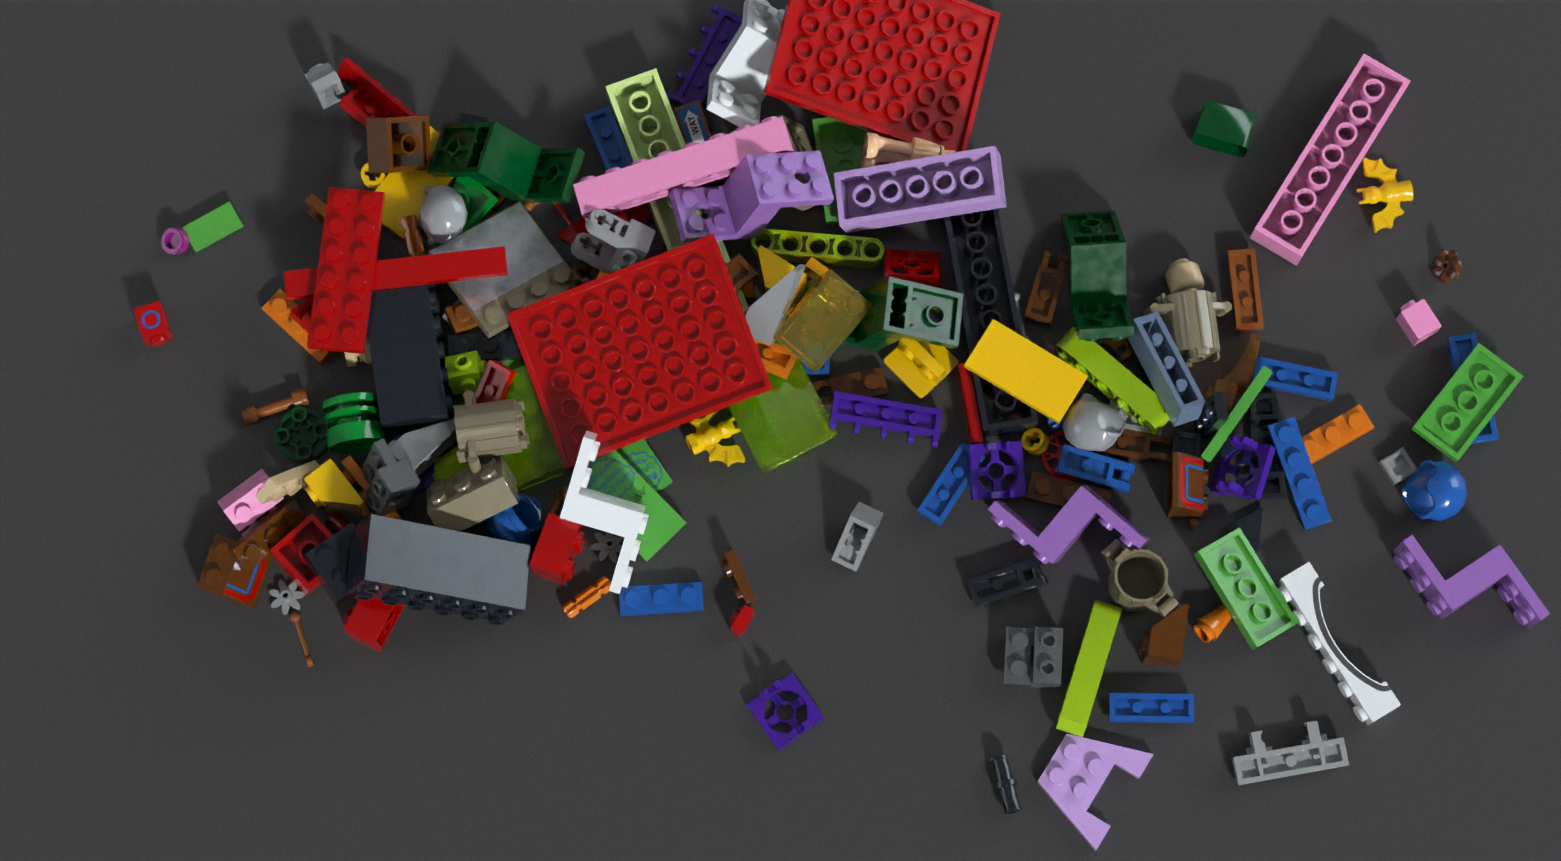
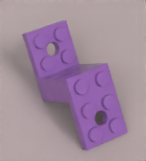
[669,151,834,243]
[988,485,1150,564]
[1393,535,1550,629]

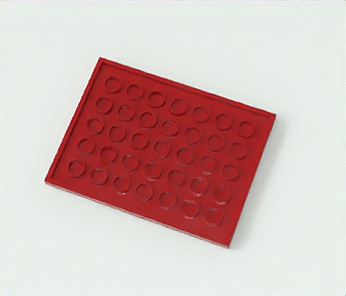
[763,0,1001,152]
[507,234,773,470]

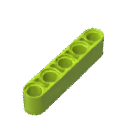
[751,229,884,269]
[1054,327,1170,435]
[1056,599,1122,737]

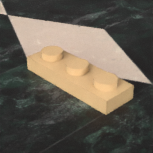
[254,460,320,504]

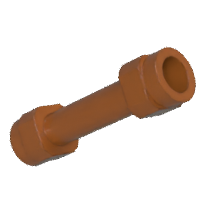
[241,389,310,425]

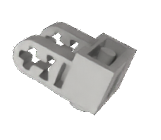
[571,209,656,274]

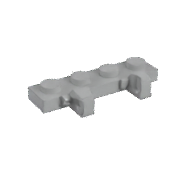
[1232,720,1349,786]

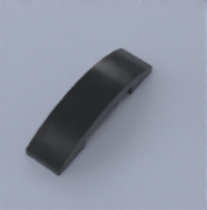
[1248,393,1286,501]

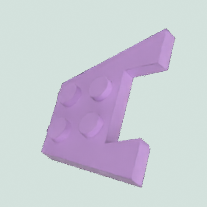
[1037,734,1154,851]

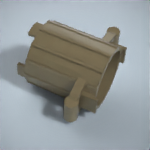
[1144,290,1232,367]
[453,390,530,474]
[1101,539,1178,617]

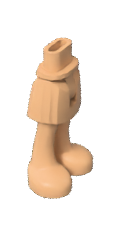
[861,132,956,168]

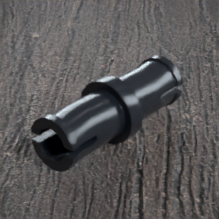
[990,755,1022,815]

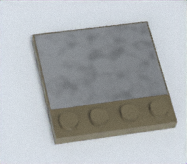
[428,201,573,338]

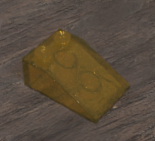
[773,269,872,373]

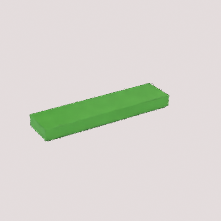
[1200,366,1272,462]

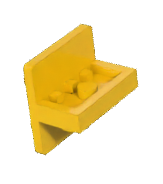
[884,338,959,399]

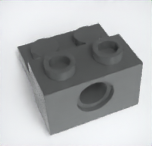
[362,439,420,516]
[1003,627,1063,689]

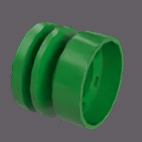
[322,392,386,454]

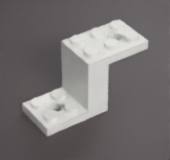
[706,0,785,127]
[560,431,649,594]

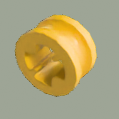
[361,163,386,189]
[1021,428,1049,456]

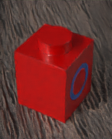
[133,300,174,347]

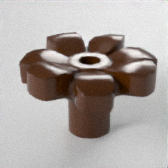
[1432,249,1463,284]

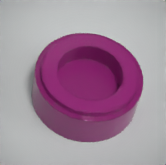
[161,227,189,255]

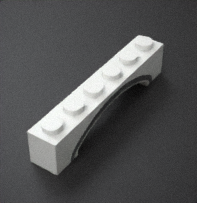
[1277,562,1401,726]

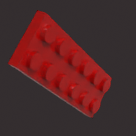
[307,187,386,354]

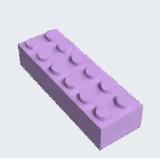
[834,146,1007,233]

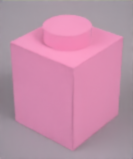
[1396,299,1442,346]

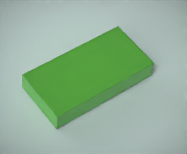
[182,201,244,253]

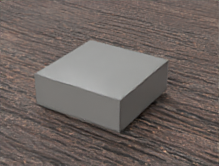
[1379,447,1417,486]

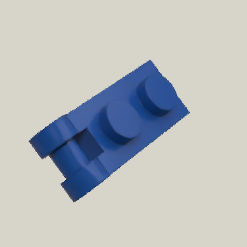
[1055,444,1136,493]

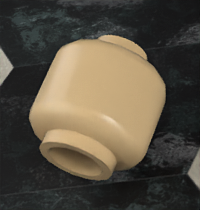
[1165,258,1205,294]

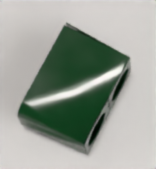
[1192,99,1256,157]

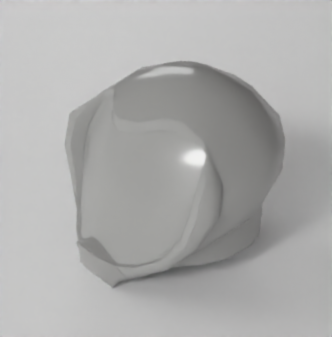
[418,185,468,246]
[1062,393,1126,452]

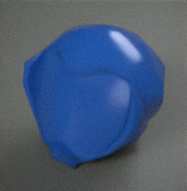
[1401,459,1468,521]
[485,493,542,546]

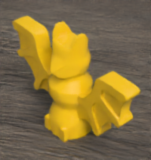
[1356,158,1413,233]
[685,411,745,467]

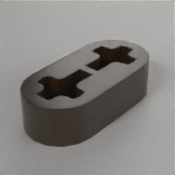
[568,251,600,288]

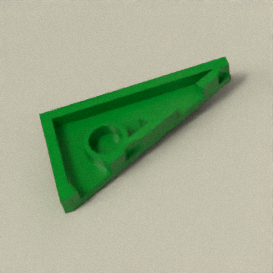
[431,177,498,249]

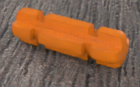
[401,215,424,257]
[562,576,611,618]

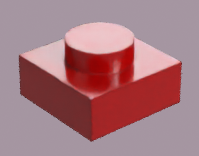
[729,605,755,638]

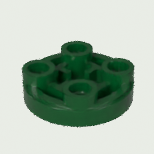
[274,406,330,463]

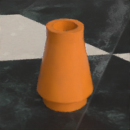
[1193,604,1232,643]

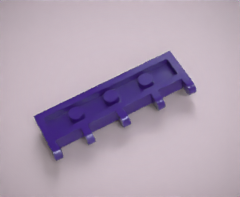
[666,5,743,107]
[828,391,942,448]

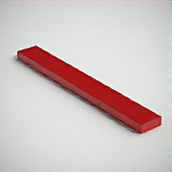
[284,246,508,300]

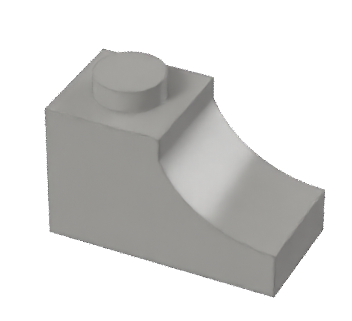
[305,62,346,110]
[831,502,884,571]

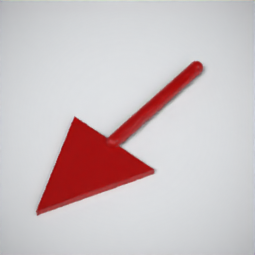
[553,203,590,249]

